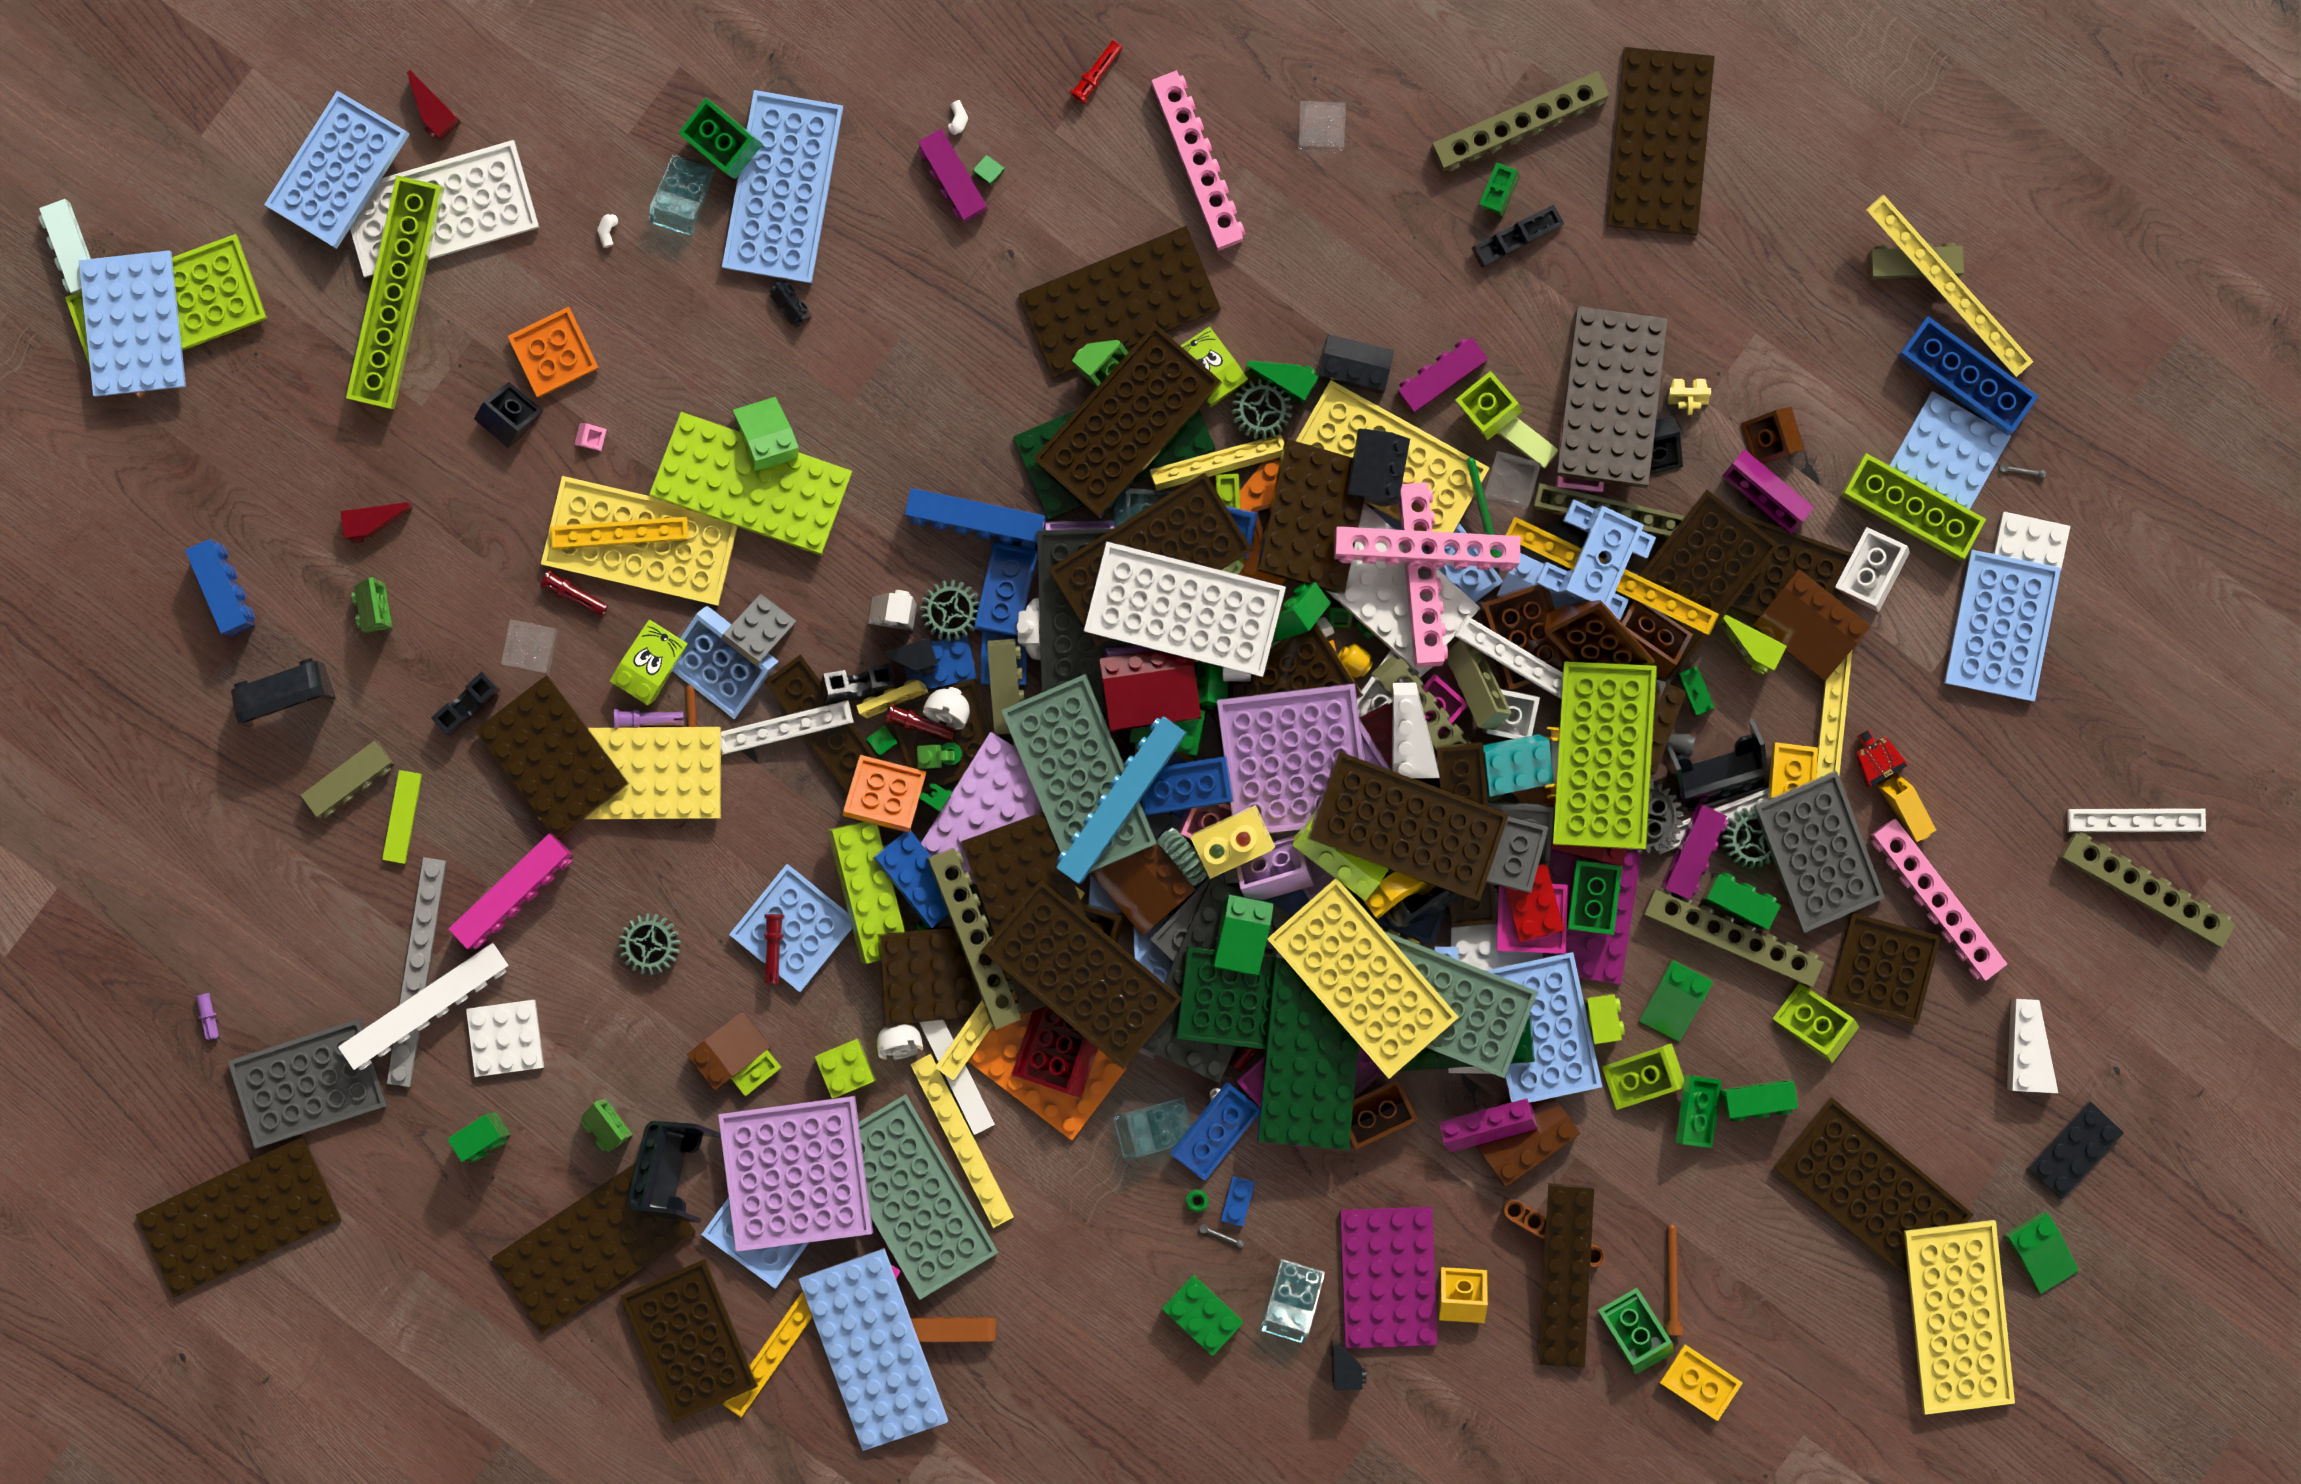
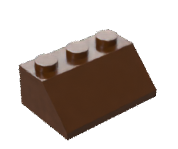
[1620,599,1693,678]
[1350,1079,1418,1150]

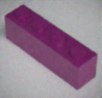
[917,128,988,223]
[1397,337,1488,414]
[1722,449,1814,534]
[1661,803,1728,899]
[1439,1098,1538,1152]

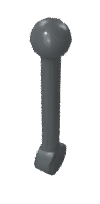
[1999,463,2047,479]
[1199,1224,1244,1249]

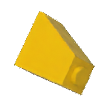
[1877,773,1936,842]

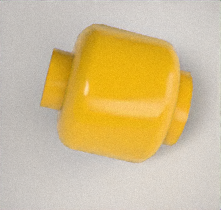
[1338,644,1373,678]

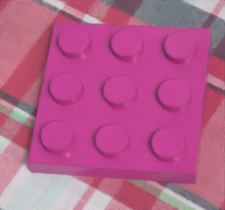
[1496,884,1568,954]

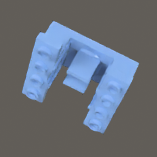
[1536,500,1656,621]

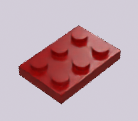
[1505,864,1564,942]

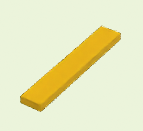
[550,517,689,549]
[723,1291,813,1417]

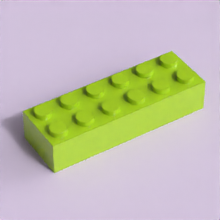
[1840,453,1986,561]
[827,821,905,964]

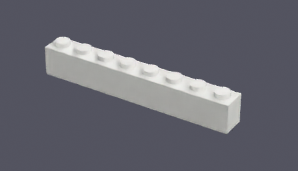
[338,942,508,1071]

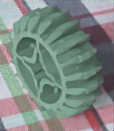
[1232,379,1293,440]
[920,580,980,641]
[1721,807,1772,869]
[1157,828,1208,886]
[618,913,681,975]

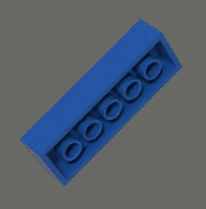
[1897,316,2039,435]
[905,488,1046,549]

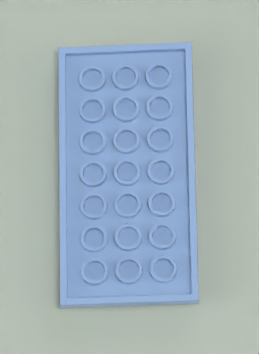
[722,90,844,284]
[799,1249,948,1451]

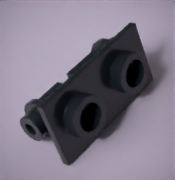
[769,281,812,327]

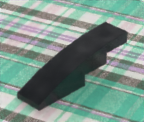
[1471,205,1564,268]

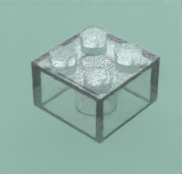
[1298,101,1346,153]
[1484,451,1541,510]
[501,619,559,675]

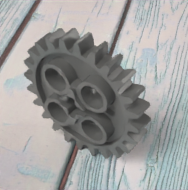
[1629,780,1684,854]

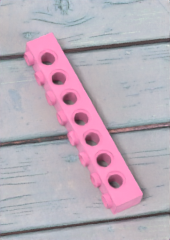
[1152,70,1245,251]
[1399,482,1448,668]
[1334,527,1520,571]
[1870,818,2007,981]

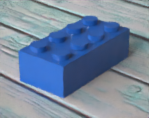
[185,539,256,637]

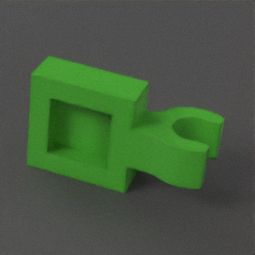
[917,745,955,769]

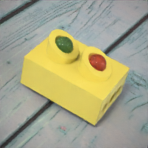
[1190,805,1275,879]

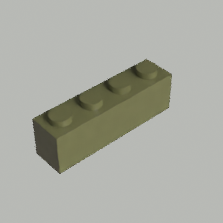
[1868,243,1964,280]
[987,639,1025,735]
[1447,640,1512,730]
[301,741,394,818]

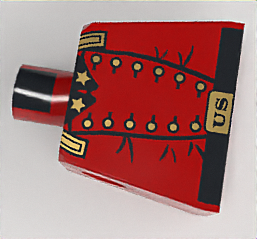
[1855,730,1908,787]

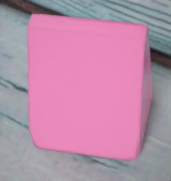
[575,423,607,451]

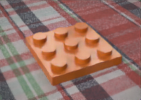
[508,307,599,398]
[843,755,926,833]

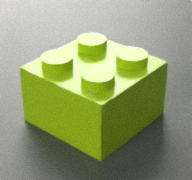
[1455,371,1523,441]
[1583,994,1625,1044]
[815,1038,876,1099]

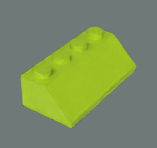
[1292,810,1389,901]

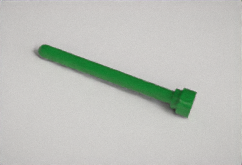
[1466,457,1501,558]

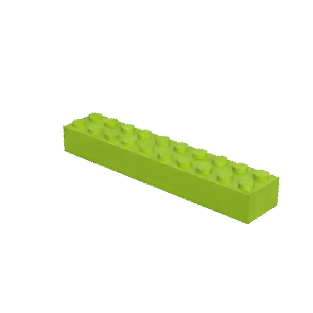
[346,175,445,409]

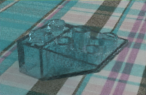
[649,155,715,236]
[1113,1097,1191,1160]
[1261,1259,1325,1343]

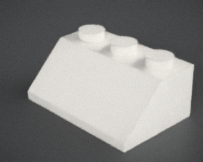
[1835,527,1910,612]

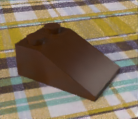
[686,1011,771,1090]

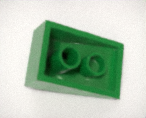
[1245,361,1318,406]
[1272,582,1331,643]
[1213,895,1273,976]
[1638,960,1713,1042]
[2004,1211,2079,1294]
[1598,1288,1675,1375]

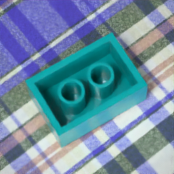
[1483,734,1554,797]

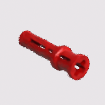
[1069,40,1123,104]

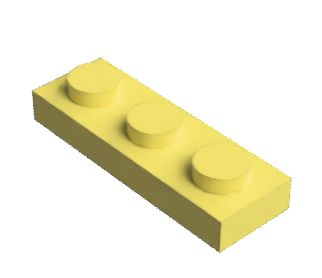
[857,679,928,718]

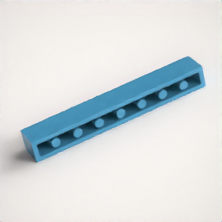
[1056,717,1187,884]

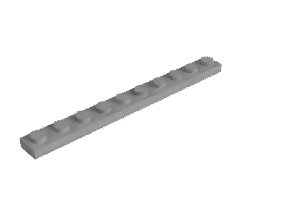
[387,857,447,1087]

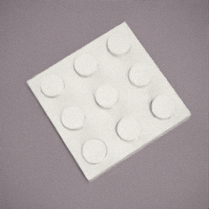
[466,1000,544,1077]

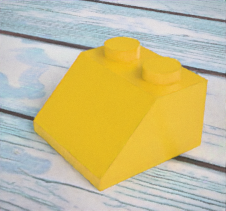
[1439,1267,1488,1323]

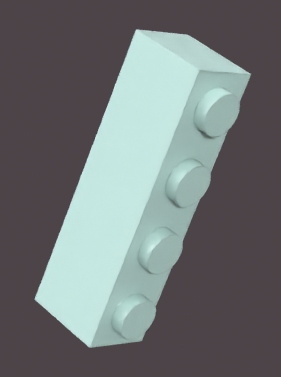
[39,199,91,294]

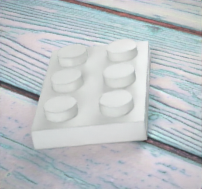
[1993,512,2070,568]

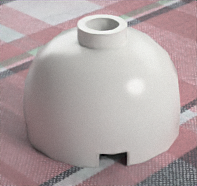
[923,687,970,729]
[877,1024,923,1060]

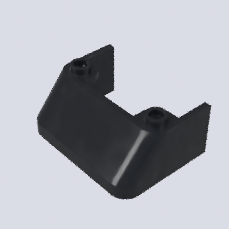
[231,658,336,727]
[1666,718,1769,812]
[1377,869,1462,927]
[628,1121,721,1223]

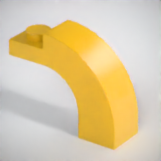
[1362,871,1436,918]

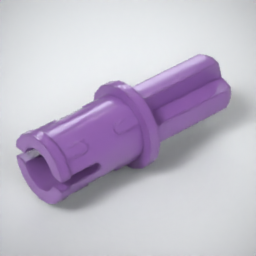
[195,993,219,1040]

